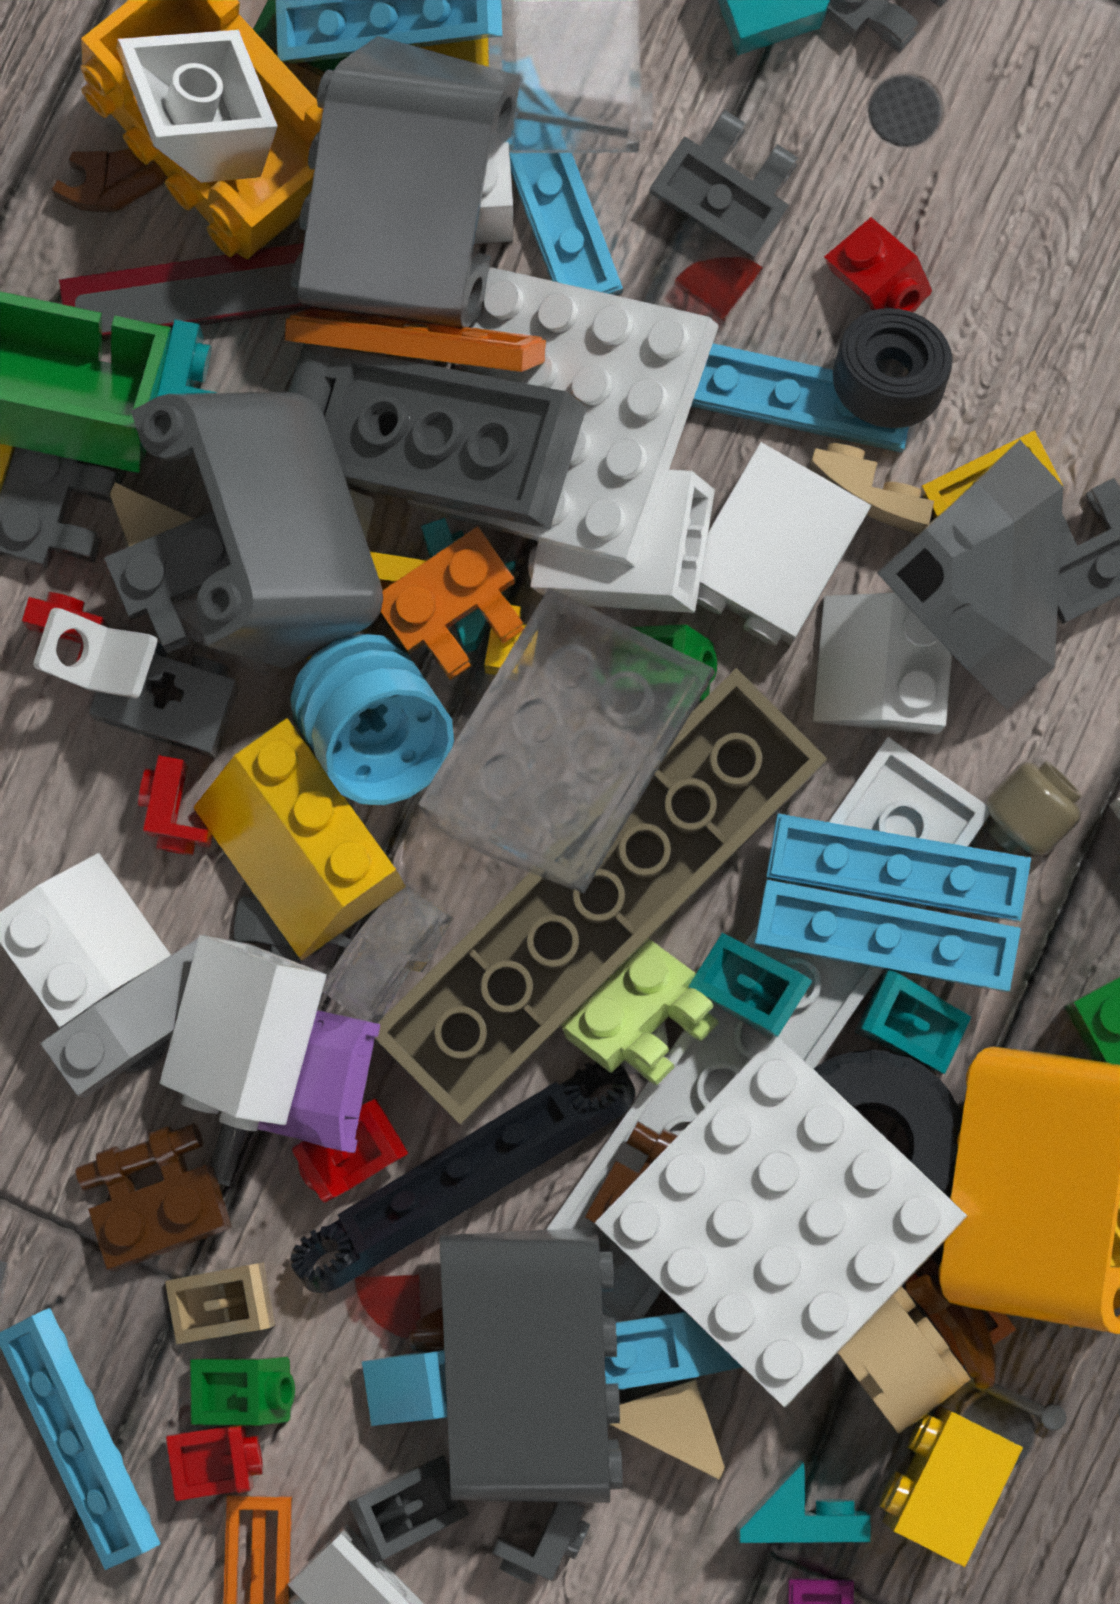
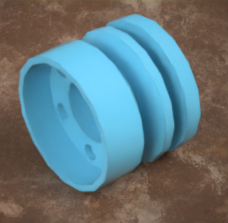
[290,634,454,806]

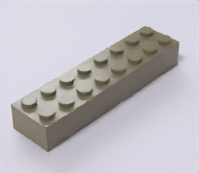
[375,668,827,1126]

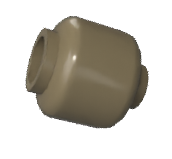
[986,761,1082,856]

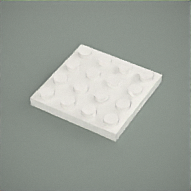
[407,267,719,566]
[595,1036,967,1408]

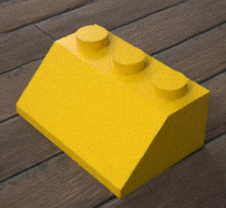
[193,718,406,961]

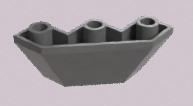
[877,440,1063,710]

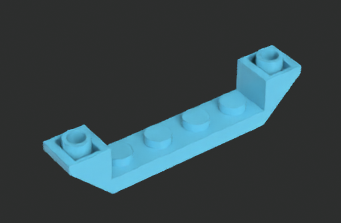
[362,1310,742,1426]

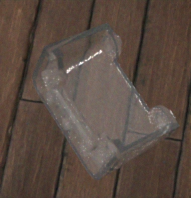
[488,0,653,153]

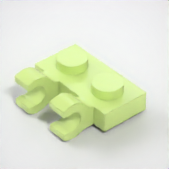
[561,939,719,1085]

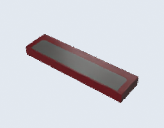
[59,243,319,341]

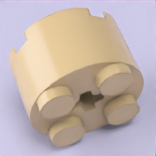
[837,1286,971,1434]

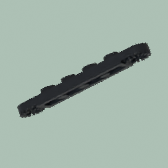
[290,1061,635,1293]

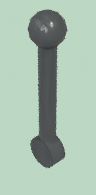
[957,1359,1067,1431]

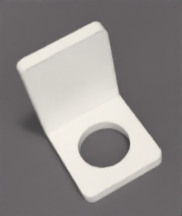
[33,608,158,698]

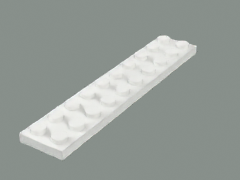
[546,737,990,1322]

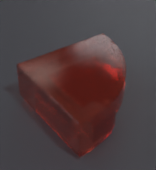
[674,256,763,321]
[355,1274,421,1339]

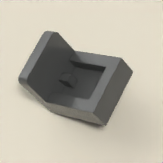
[492,1502,590,1585]

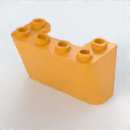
[938,1047,1120,1334]

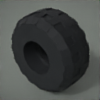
[814,1050,962,1198]

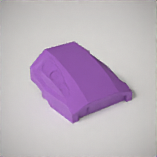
[257,1010,381,1153]

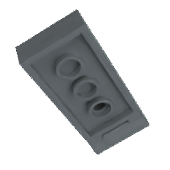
[288,343,587,529]

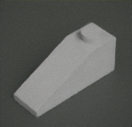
[40,934,206,1098]

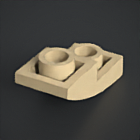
[809,443,934,534]

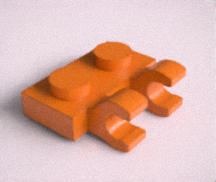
[380,526,524,681]

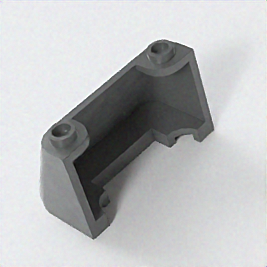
[131,392,383,668]

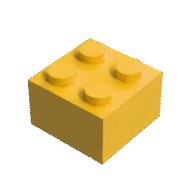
[879,1406,1023,1567]

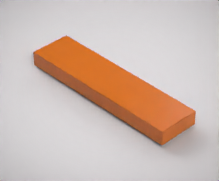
[285,307,546,372]

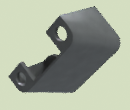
[291,36,521,328]
[440,1228,623,1503]

